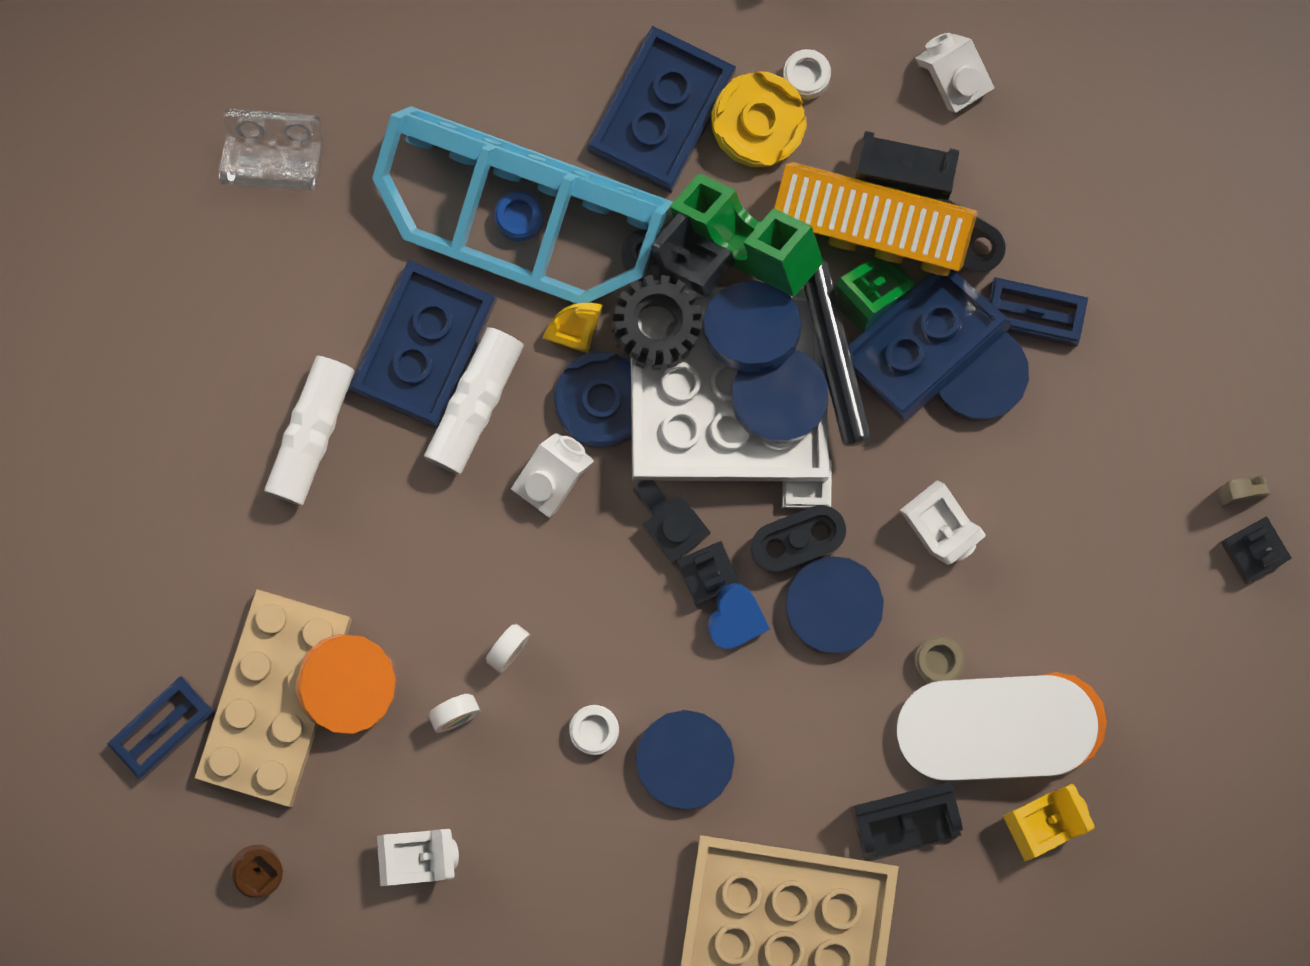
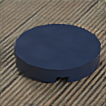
[703,281,801,373]
[937,332,1029,421]
[731,349,829,444]
[554,351,632,448]
[786,556,884,654]
[636,710,735,810]

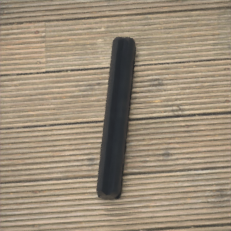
[803,260,871,447]

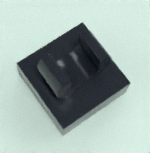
[1221,516,1292,584]
[676,541,740,607]

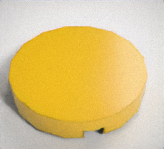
[711,72,807,167]

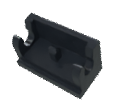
[855,131,959,199]
[850,781,963,860]

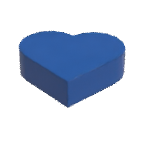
[707,583,770,649]

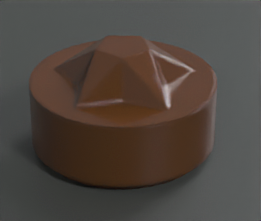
[231,845,283,898]

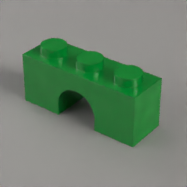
[669,173,823,297]

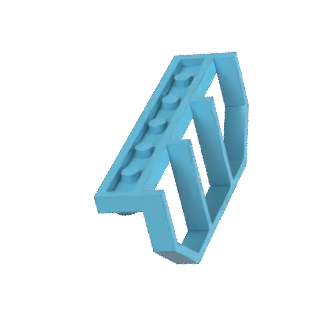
[372,106,673,304]

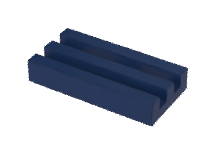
[988,277,1089,347]
[107,676,216,780]

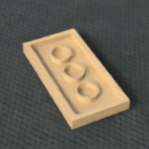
[195,589,352,807]

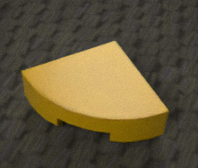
[542,303,603,353]

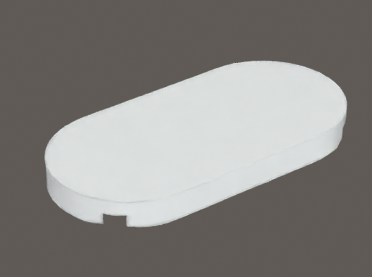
[897,675,1098,781]

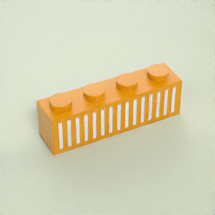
[774,162,978,276]

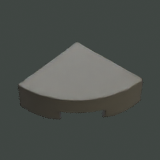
[1217,476,1270,507]

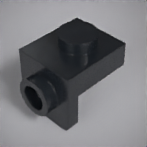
[651,213,736,298]

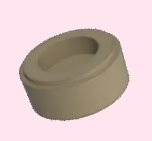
[914,635,965,684]

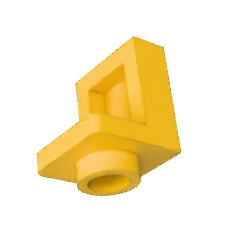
[1003,784,1095,861]

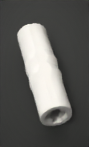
[423,327,524,475]
[264,356,355,506]

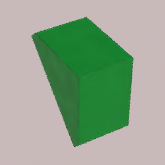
[834,257,917,333]

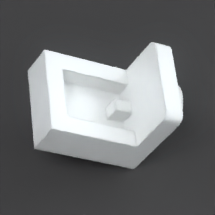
[915,33,995,113]
[511,433,594,518]
[900,480,986,565]
[377,829,459,886]

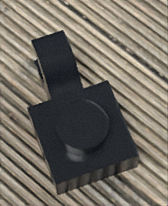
[633,480,711,564]

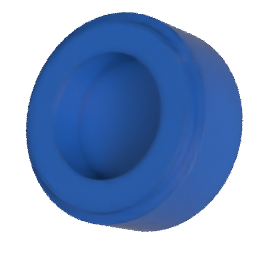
[495,191,543,241]

